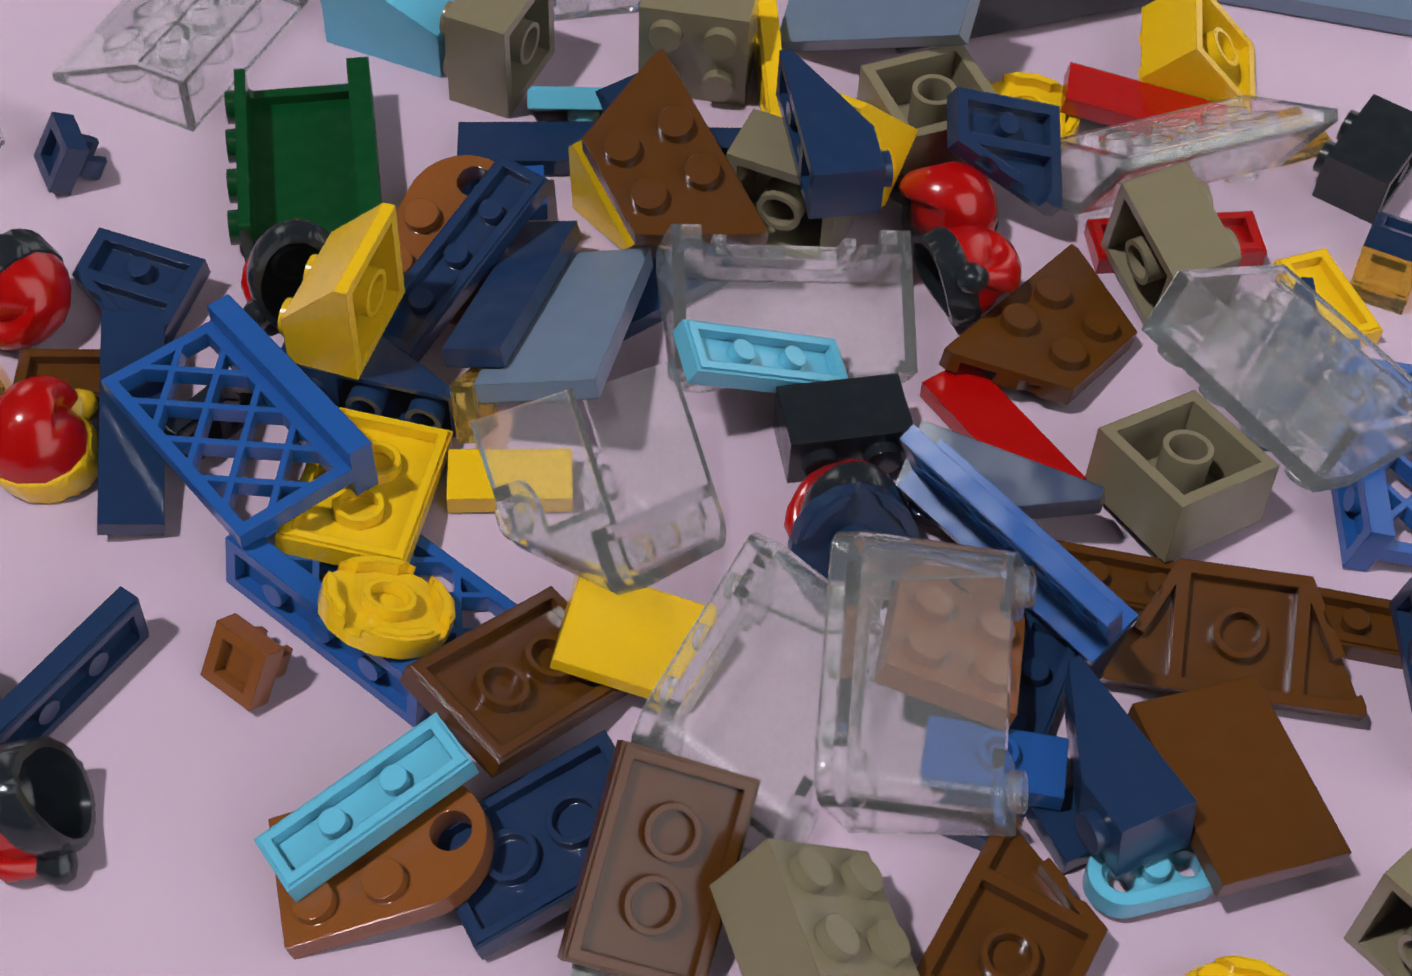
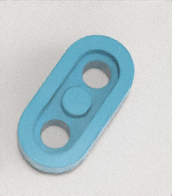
[1082,845,1213,918]

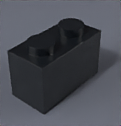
[1312,94,1412,224]
[773,373,913,483]

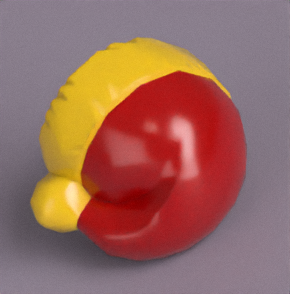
[0,375,99,504]

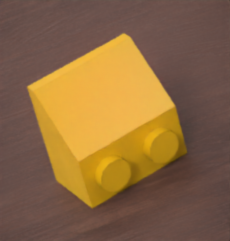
[1138,0,1257,120]
[278,202,405,380]

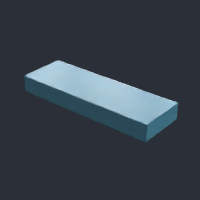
[672,319,848,393]
[253,712,479,902]

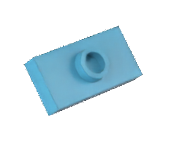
[527,86,604,122]

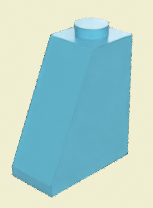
[321,0,454,78]

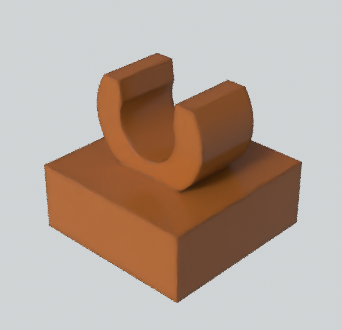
[200,613,293,711]

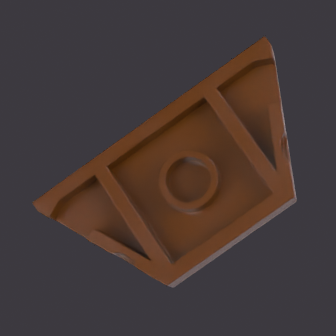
[582,49,769,245]
[939,244,1138,406]
[1100,558,1367,721]
[917,809,1108,976]

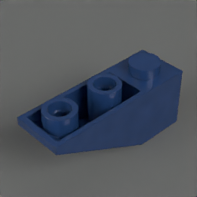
[281,336,461,438]

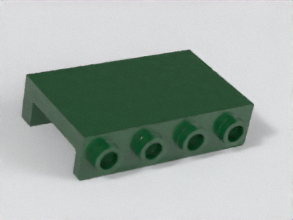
[224,57,382,263]

